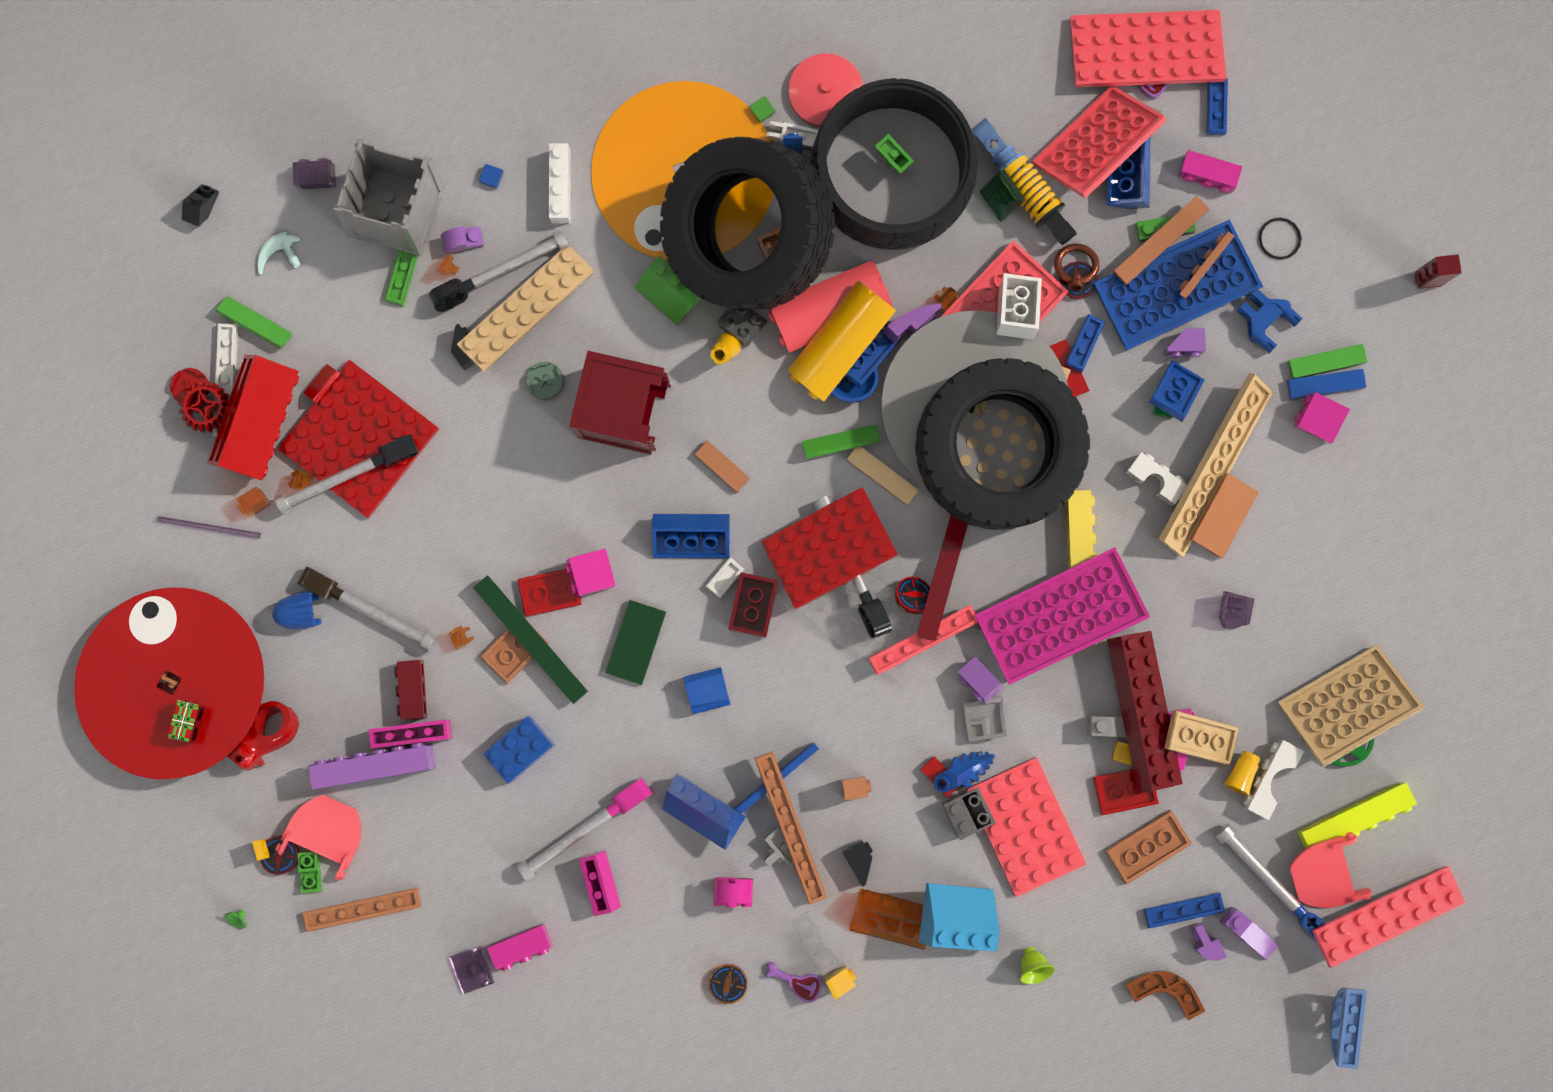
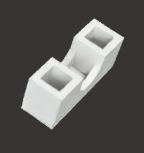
[1125,452,1188,507]

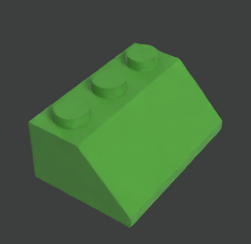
[635,256,701,325]

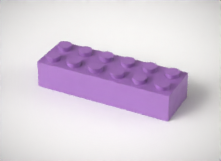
[308,743,436,789]

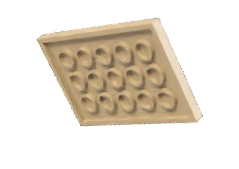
[1278,645,1424,767]

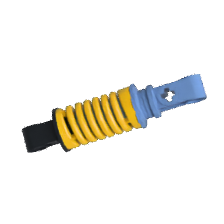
[971,118,1077,246]

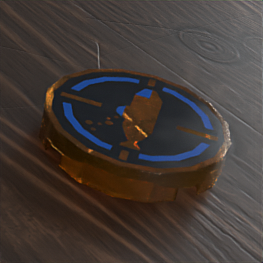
[709,964,748,1004]

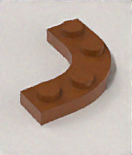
[1125,971,1205,1020]

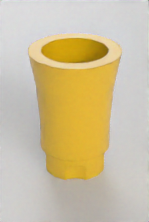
[710,333,741,364]
[1223,751,1261,796]

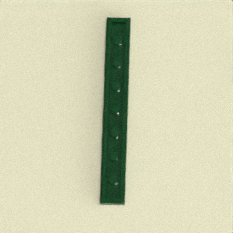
[473,575,588,704]

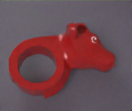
[227,701,299,771]

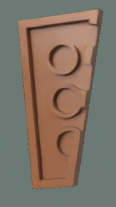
[1179,231,1234,299]

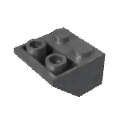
[941,787,996,840]

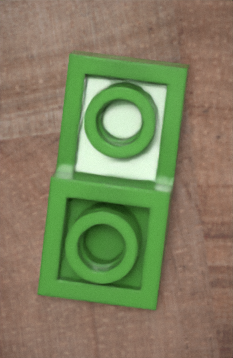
[298,851,322,894]

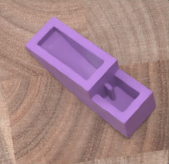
[884,303,942,343]

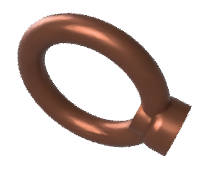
[1054,243,1100,291]

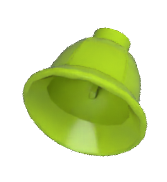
[1020,947,1055,984]

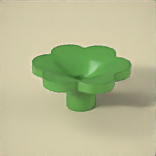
[224,910,247,929]

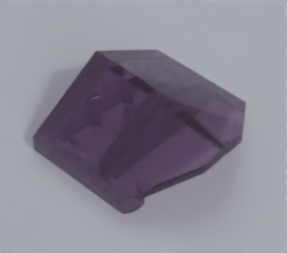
[1218,591,1254,630]

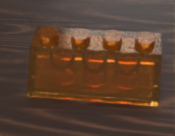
[849,888,926,950]

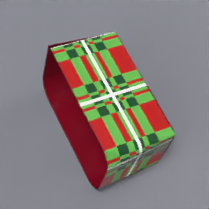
[168,699,205,743]

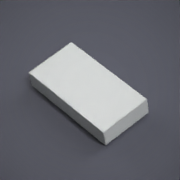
[706,557,745,599]

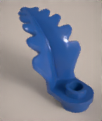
[934,751,995,793]

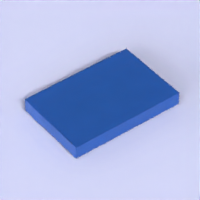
[1149,360,1205,422]

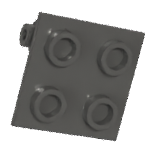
[716,308,768,347]

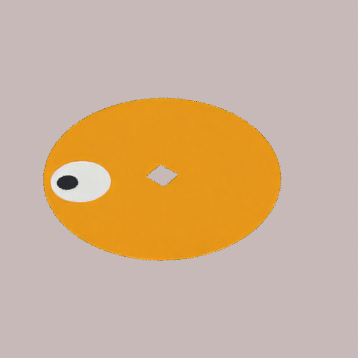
[591,81,773,261]

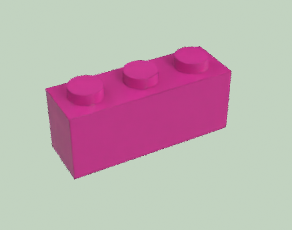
[1178,150,1243,193]
[579,850,621,916]
[487,924,553,971]

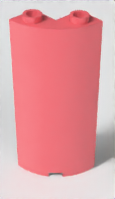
[768,260,893,353]

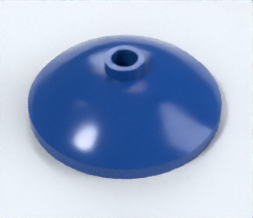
[830,369,879,403]

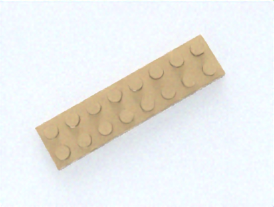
[457,246,594,373]

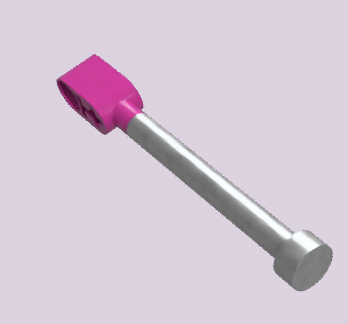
[517,778,653,882]

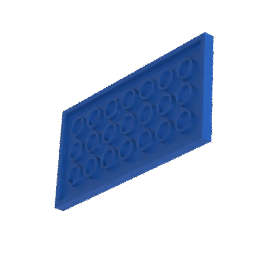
[1093,219,1263,351]

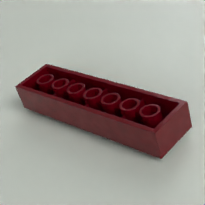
[1107,631,1183,792]

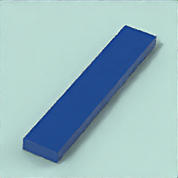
[734,743,819,813]

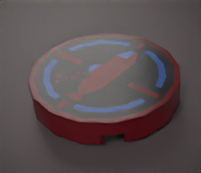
[1059,261,1097,299]
[260,835,299,875]

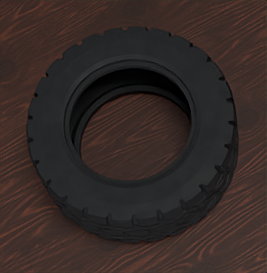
[660,136,835,309]
[915,358,1090,530]

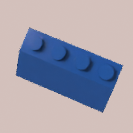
[1107,136,1151,209]
[652,514,730,558]
[662,774,746,850]

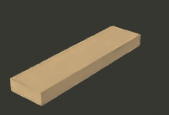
[847,447,919,505]

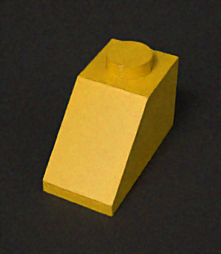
[825,965,856,999]

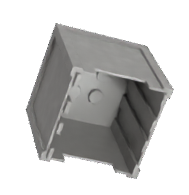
[333,138,444,256]

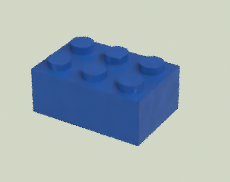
[483,716,555,784]

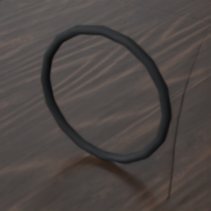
[1259,217,1302,260]

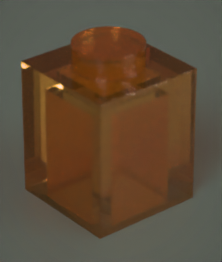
[237,486,271,517]

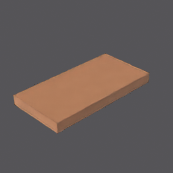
[1190,473,1259,558]
[1104,810,1192,885]

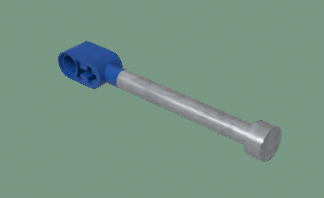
[1215,823,1325,942]

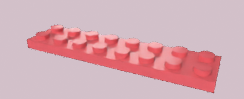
[1312,866,1465,968]

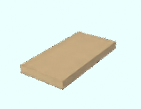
[1164,710,1238,765]

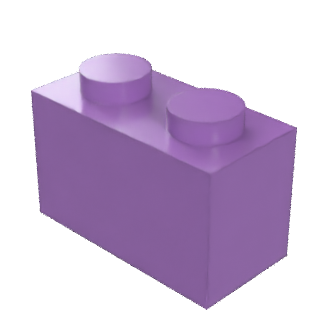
[958,657,1003,703]

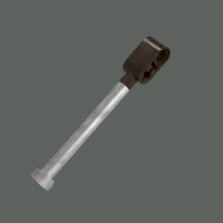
[297,566,438,653]

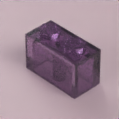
[293,158,336,190]

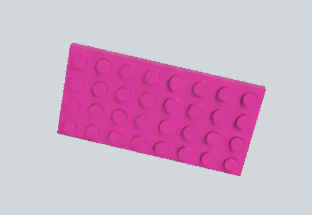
[975,547,1150,685]

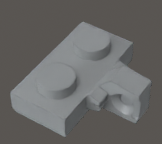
[763,826,794,868]

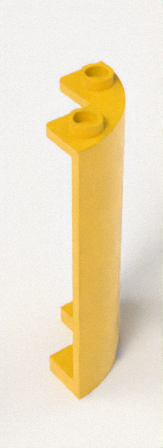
[787,280,896,401]

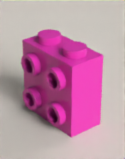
[1294,392,1350,444]
[564,549,616,598]

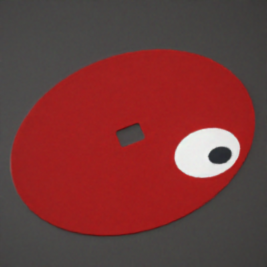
[74,587,264,779]

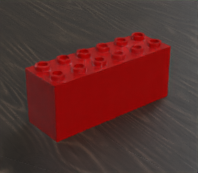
[207,355,299,480]

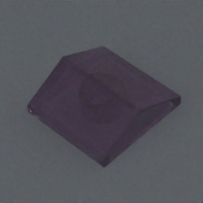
[449,946,495,994]

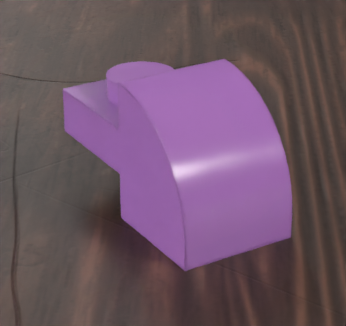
[440,226,484,253]
[1191,922,1227,961]

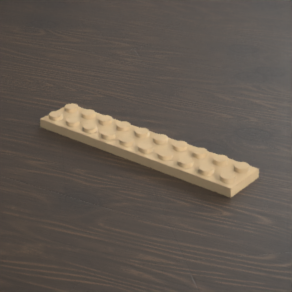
[1158,373,1273,557]

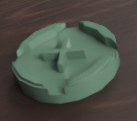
[526,361,564,400]

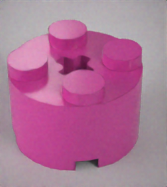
[713,877,753,908]

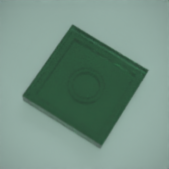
[979,169,1025,222]

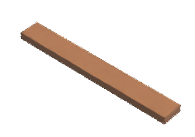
[754,751,827,905]

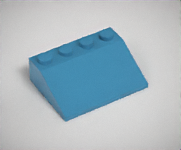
[919,883,1000,951]

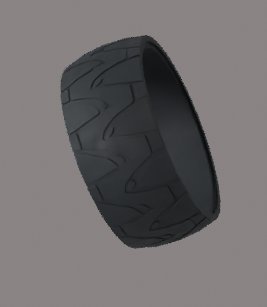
[811,78,978,250]

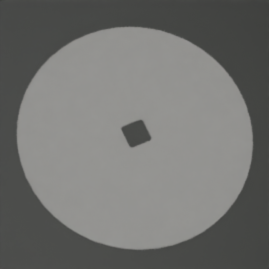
[882,311,1068,492]

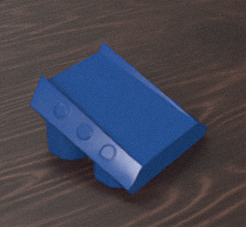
[683,667,731,714]

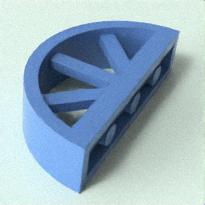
[1330,987,1367,1069]

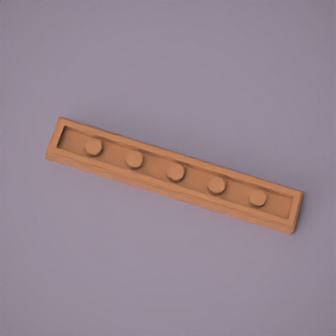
[1113,196,1210,286]
[302,887,422,932]

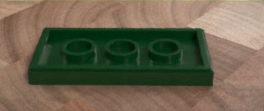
[605,600,666,685]

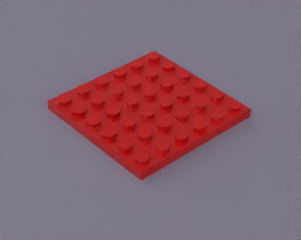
[278,360,439,518]

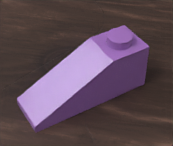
[1220,907,1278,960]

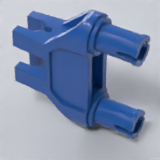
[1236,289,1303,354]

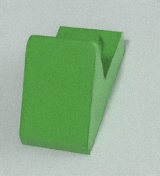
[874,134,914,174]

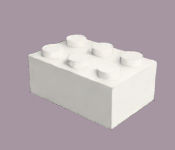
[996,273,1042,340]

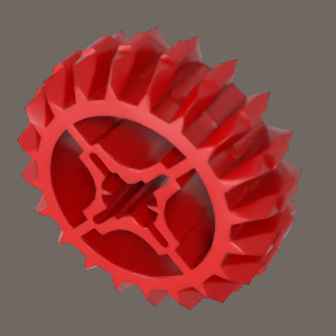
[178,381,229,433]

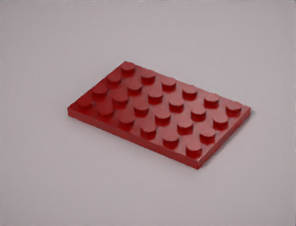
[761,487,898,610]

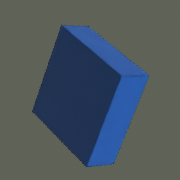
[479,164,504,189]

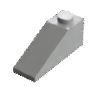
[1088,716,1126,737]

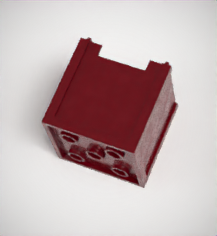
[569,350,671,455]

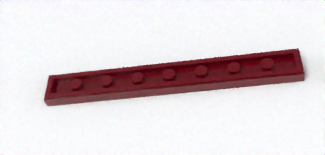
[916,515,968,642]

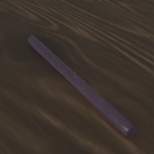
[158,516,261,538]

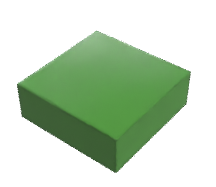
[749,96,776,123]

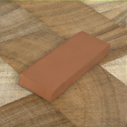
[695,440,750,493]

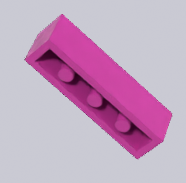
[369,719,452,749]

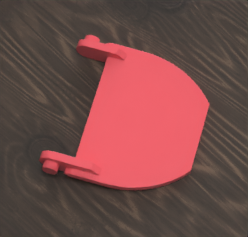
[275,795,361,881]
[1289,832,1372,908]

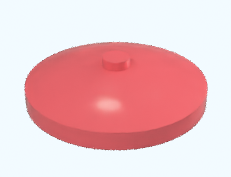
[788,53,863,128]

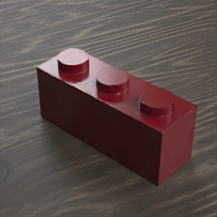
[1415,254,1462,289]
[394,660,427,720]

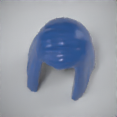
[272,592,322,629]

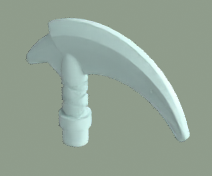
[257,232,301,275]

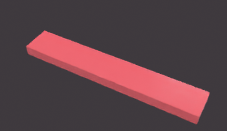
[868,604,978,675]

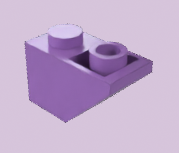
[1164,328,1206,358]

